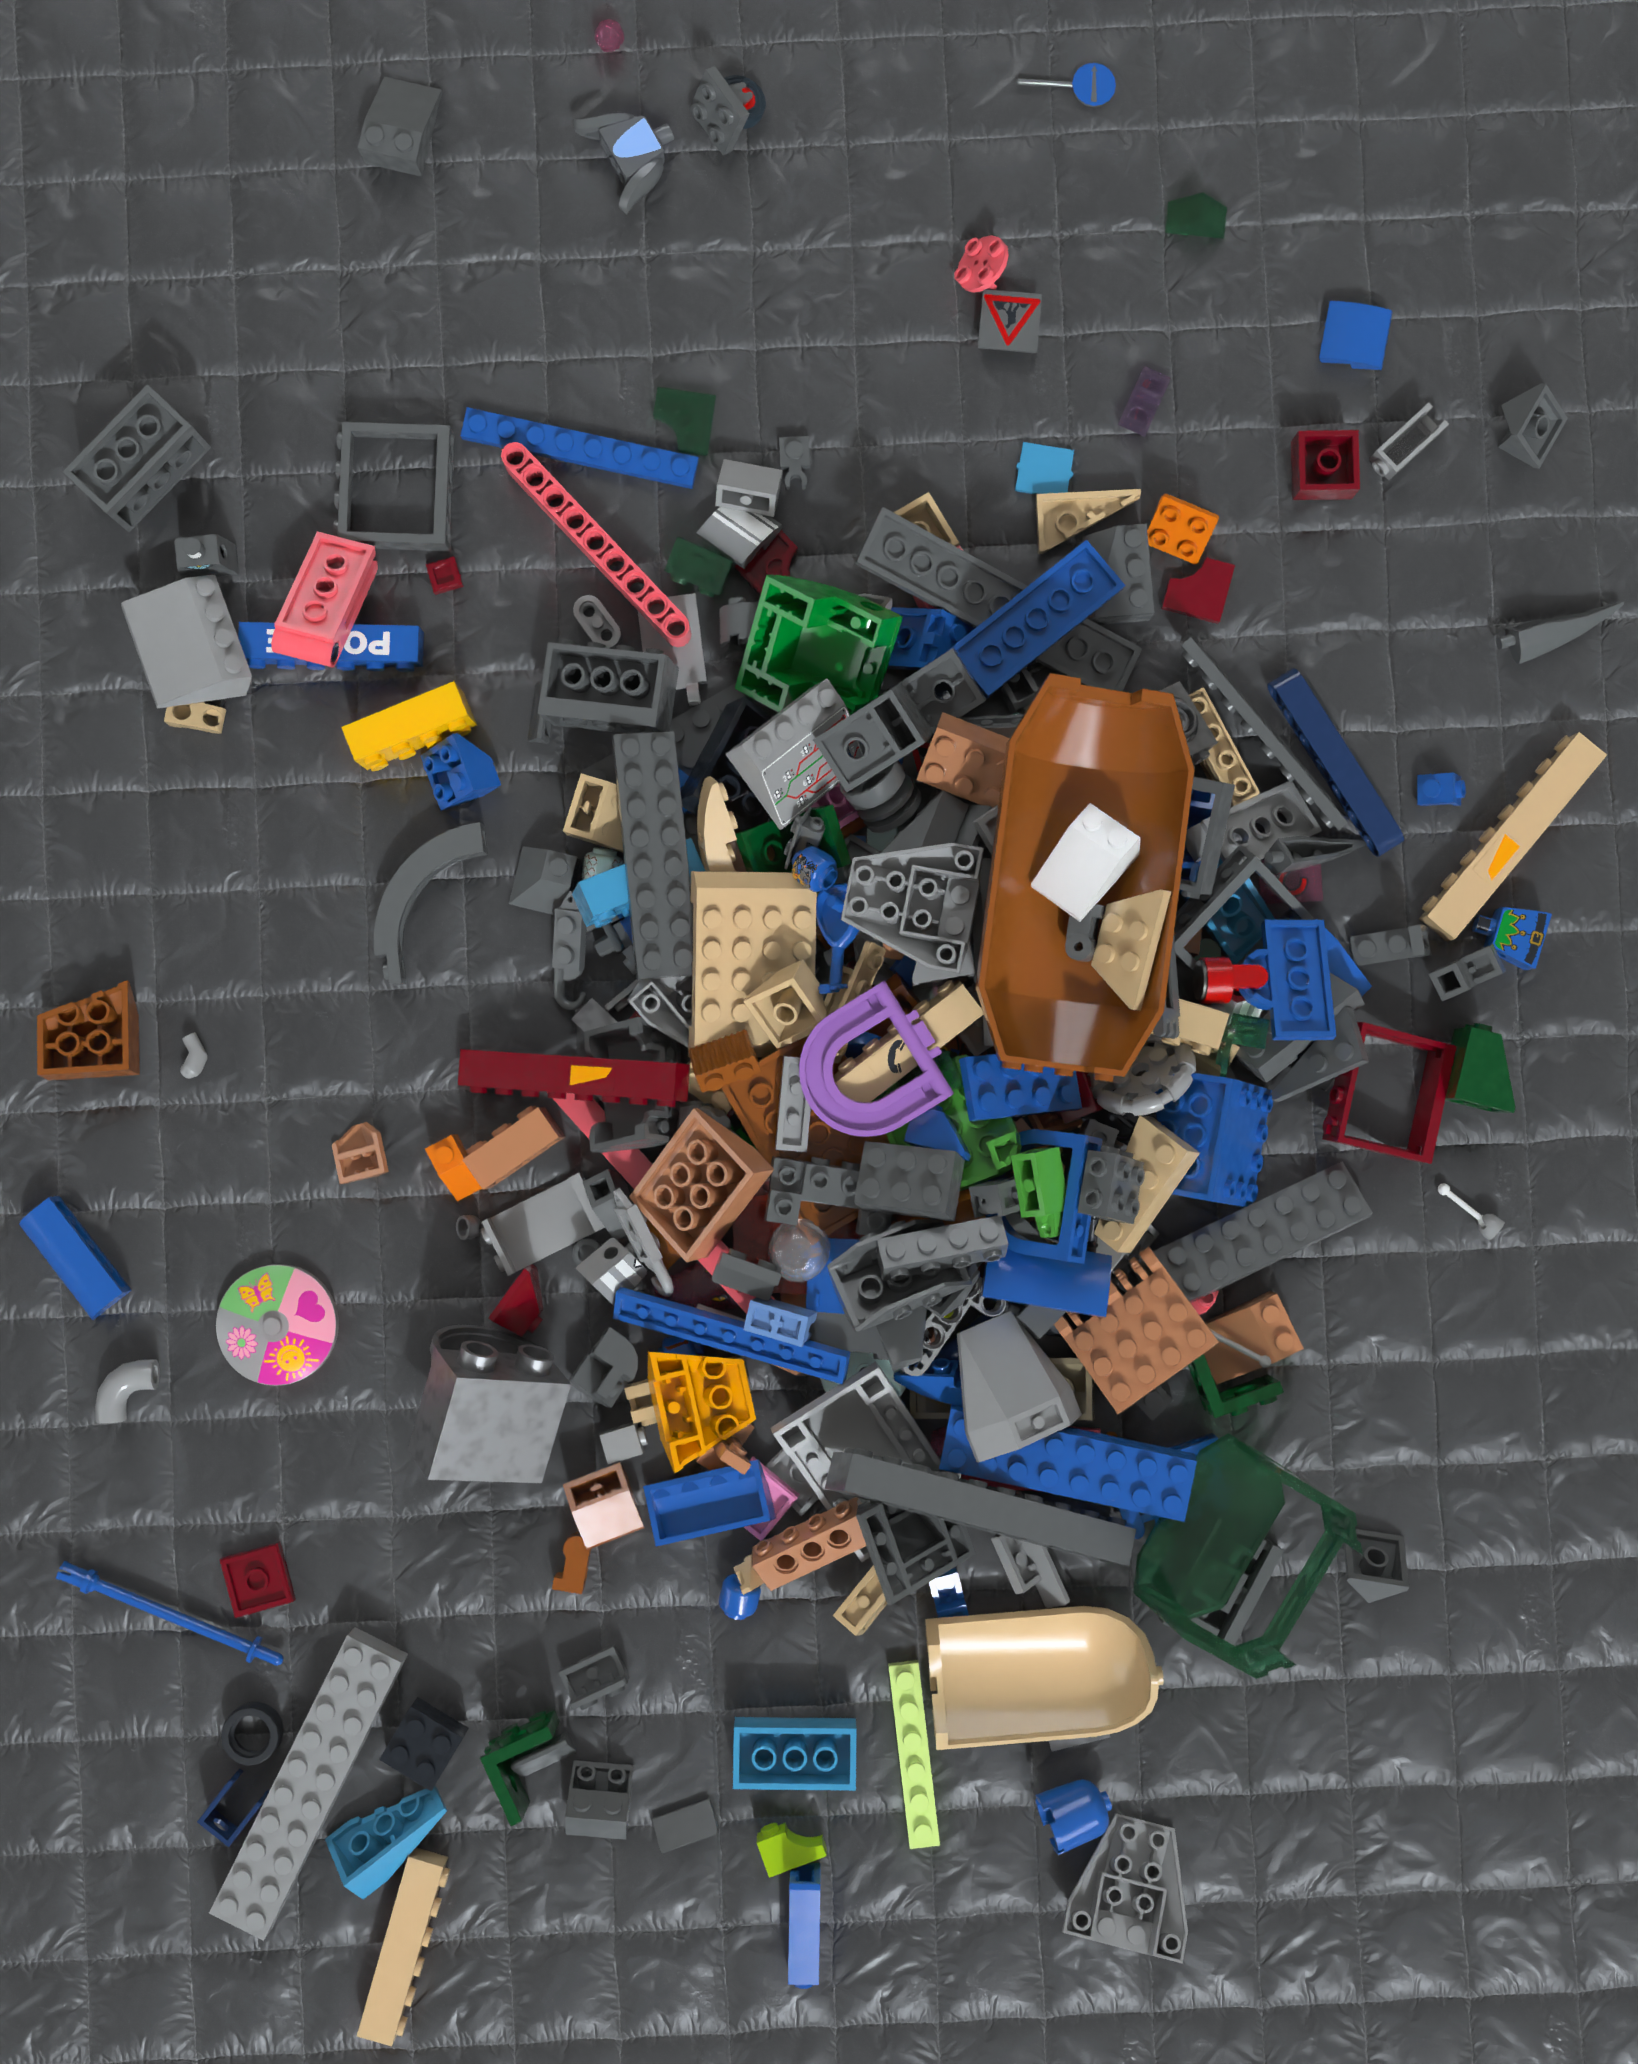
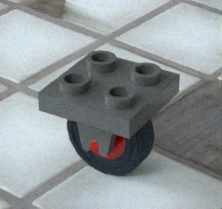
[689,66,766,155]

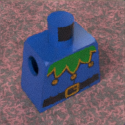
[1472,907,1552,970]

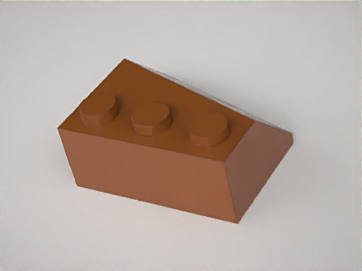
[37,980,140,1080]

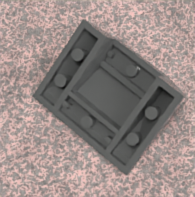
[856,1469,976,1605]

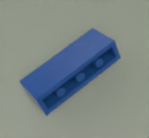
[19,1196,132,1320]

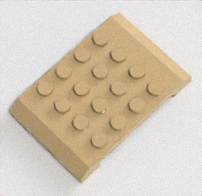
[688,871,817,1057]

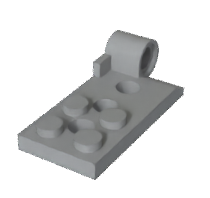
[1185,781,1322,865]

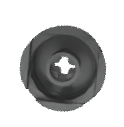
[719,597,760,652]

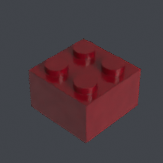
[1291,430,1360,500]

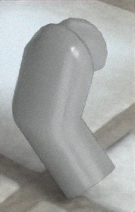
[180,1032,207,1079]

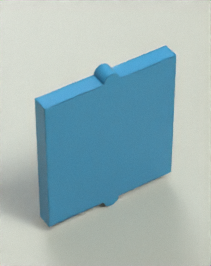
[1015,442,1074,495]

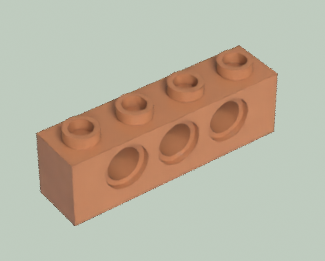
[752,1497,866,1591]

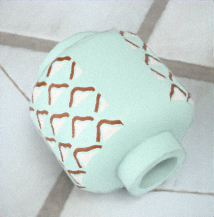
[582,847,623,880]

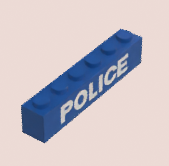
[238,622,424,672]

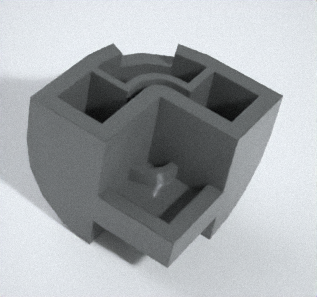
[568,1327,638,1408]

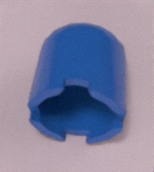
[1035,1779,1112,1855]

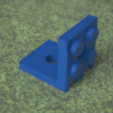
[887,607,975,671]

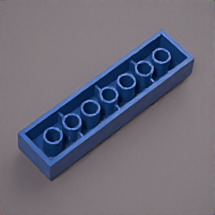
[939,1404,1197,1522]

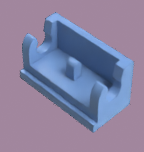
[743,1297,818,1347]

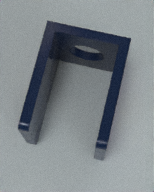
[197,1769,269,1847]

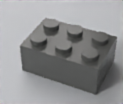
[854,1141,965,1222]

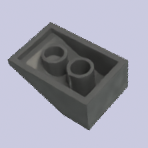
[358,77,442,177]

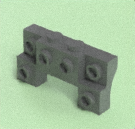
[764,1156,893,1235]

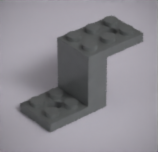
[813,647,986,792]

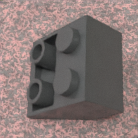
[565,1760,634,1840]

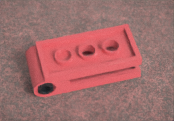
[271,531,378,668]

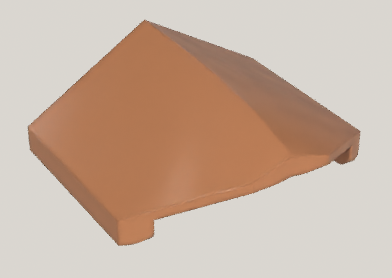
[332,1122,389,1184]

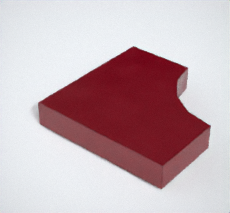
[735,530,798,596]
[1161,557,1235,624]

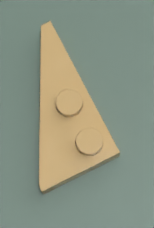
[1036,489,1141,554]

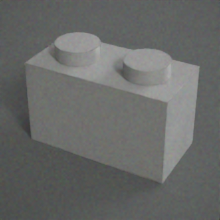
[715,459,782,517]

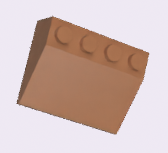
[629,1108,774,1262]

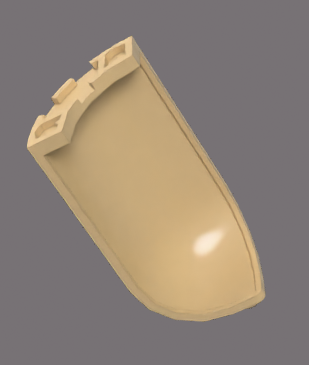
[925,1606,1164,1750]

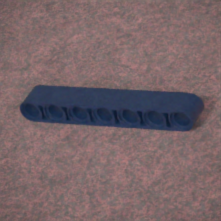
[1267,668,1404,857]

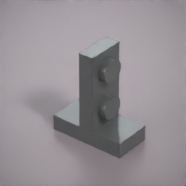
[1350,924,1432,966]

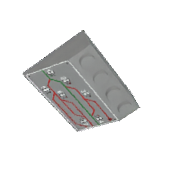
[726,679,863,830]

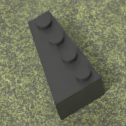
[1236,973,1365,1083]

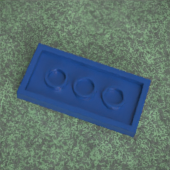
[959,1054,1082,1121]

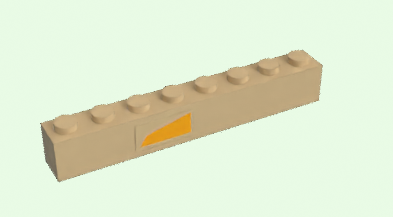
[1419,732,1607,941]

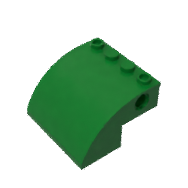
[735,575,903,716]

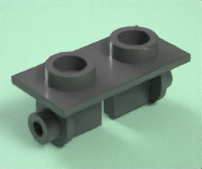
[784,807,825,870]

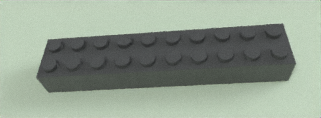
[825,1448,1136,1566]

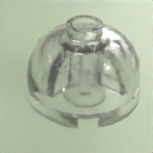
[768,1218,830,1282]

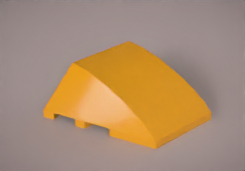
[648,1351,756,1473]

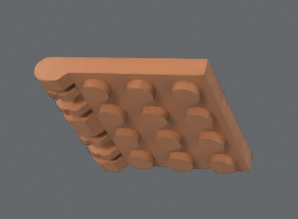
[1054,1246,1220,1414]

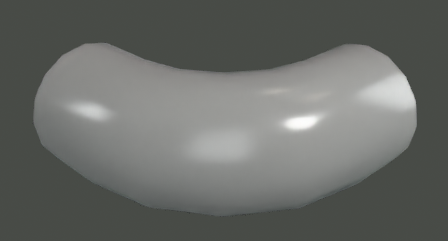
[95,1359,160,1423]

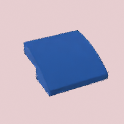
[1319,301,1393,370]

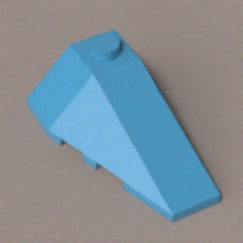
[325,1786,447,1899]

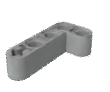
[900,1276,1006,1376]

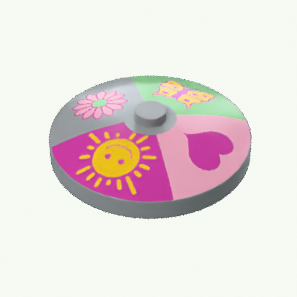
[216,1264,339,1386]

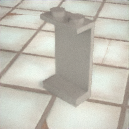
[481,1172,605,1276]

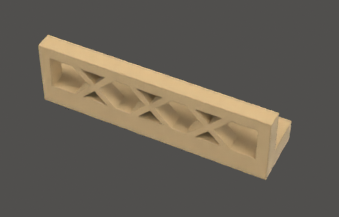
[833,1565,887,1636]

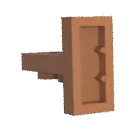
[695,1423,755,1475]

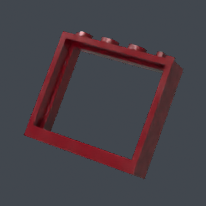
[1322,1022,1457,1164]

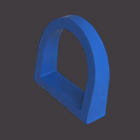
[985,1129,1103,1264]

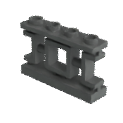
[1157,1511,1284,1659]

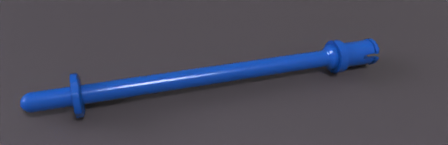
[56,1561,284,1666]

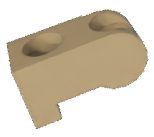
[164,702,226,734]

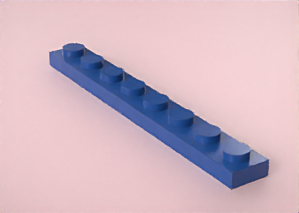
[460,407,699,489]
[613,1287,851,1384]

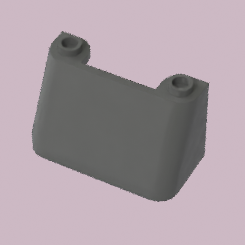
[584,1017,684,1153]

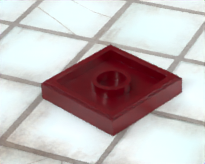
[220,1541,296,1618]

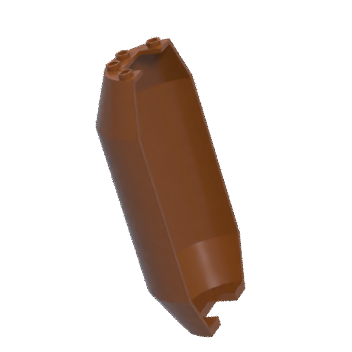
[975,673,1194,1082]

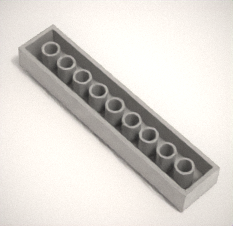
[209,1627,408,1941]

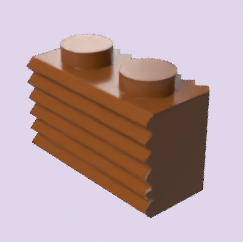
[688,1029,761,1093]

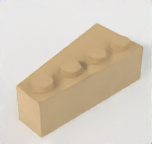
[1094,1115,1200,1253]

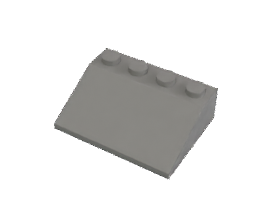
[121,574,252,709]

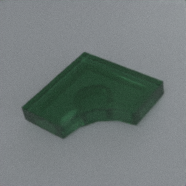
[653,387,717,456]

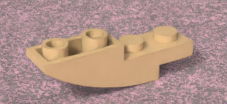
[697,776,739,872]

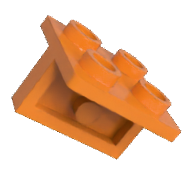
[1147,494,1219,564]

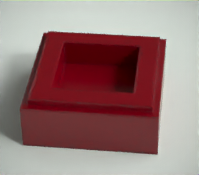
[425,556,464,595]

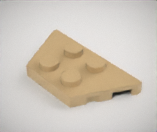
[1091,889,1171,1011]

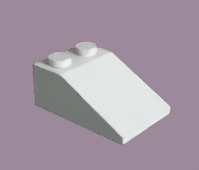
[1031,803,1140,922]

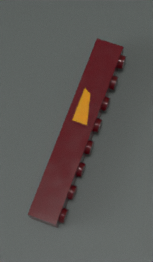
[458,1049,690,1107]

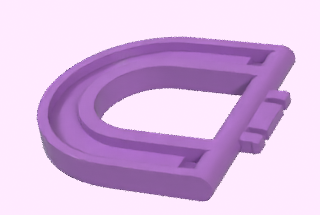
[799,980,954,1137]

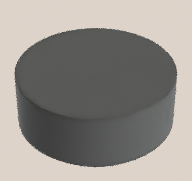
[572,1238,601,1265]

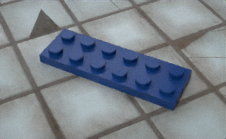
[948,540,1126,699]

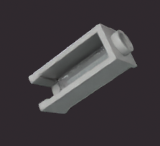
[1369,403,1449,480]

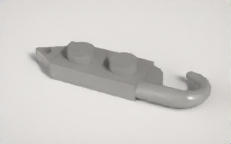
[613,1188,674,1297]

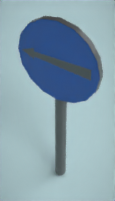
[1016,63,1116,107]

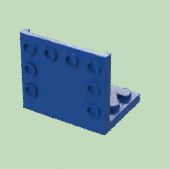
[1146,1071,1273,1207]

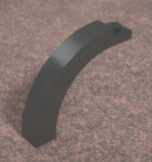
[373,822,488,986]

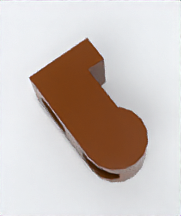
[552,1532,591,1594]

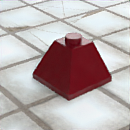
[488,1264,544,1337]

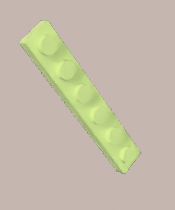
[888,1660,940,1849]

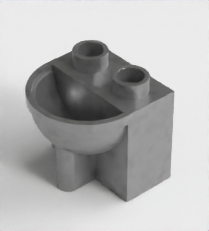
[408,1325,571,1483]

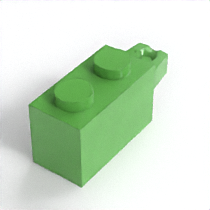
[1011,1147,1066,1238]

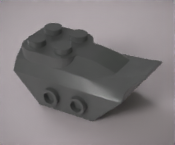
[827,1219,978,1332]

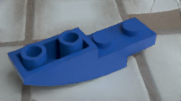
[894,1358,963,1407]

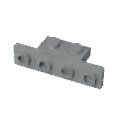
[991,1491,1070,1608]

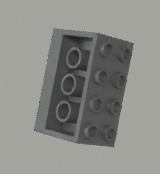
[63,384,211,532]
[538,639,679,734]

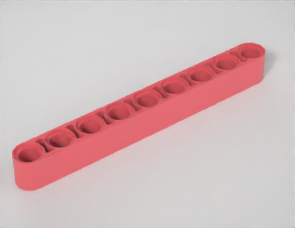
[501,442,692,647]

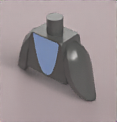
[573,112,674,215]

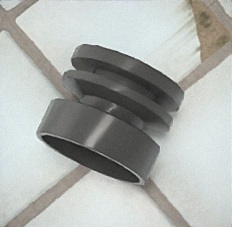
[840,760,922,833]

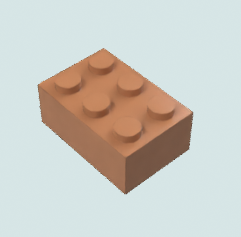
[916,712,1009,808]
[462,1106,566,1190]

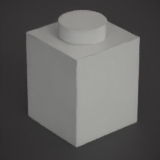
[599,1422,648,1464]

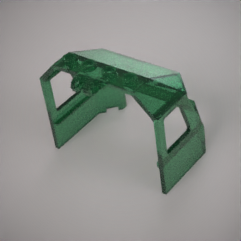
[1133,1433,1363,1679]

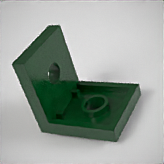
[735,804,852,872]
[1188,1354,1284,1418]
[480,1710,560,1826]

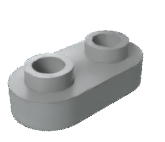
[573,595,622,649]

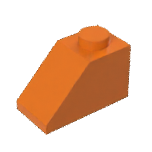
[425,1134,482,1201]

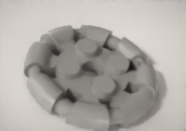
[1087,1034,1196,1116]

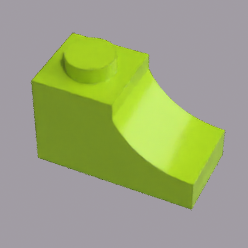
[756,1822,827,1878]

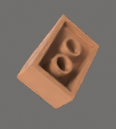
[1204,1291,1304,1385]

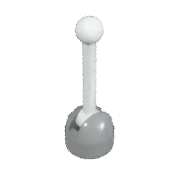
[1438,1183,1505,1241]

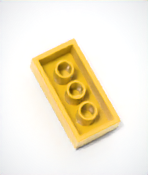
[341,681,477,771]

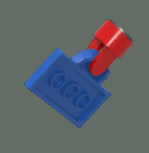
[1193,920,1336,1040]

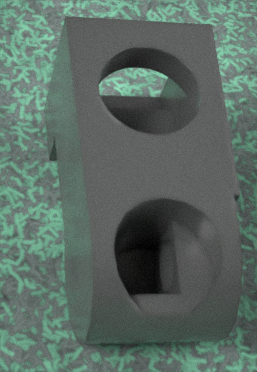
[1065,904,1106,962]

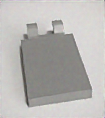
[638,593,707,706]

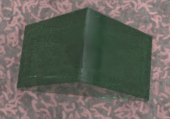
[1165,192,1227,238]

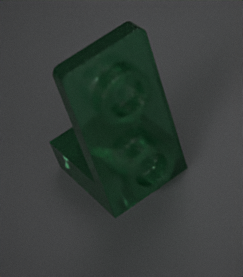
[1216,1013,1270,1077]

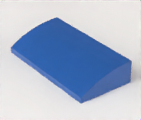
[980,1249,1112,1317]
[643,1459,777,1547]

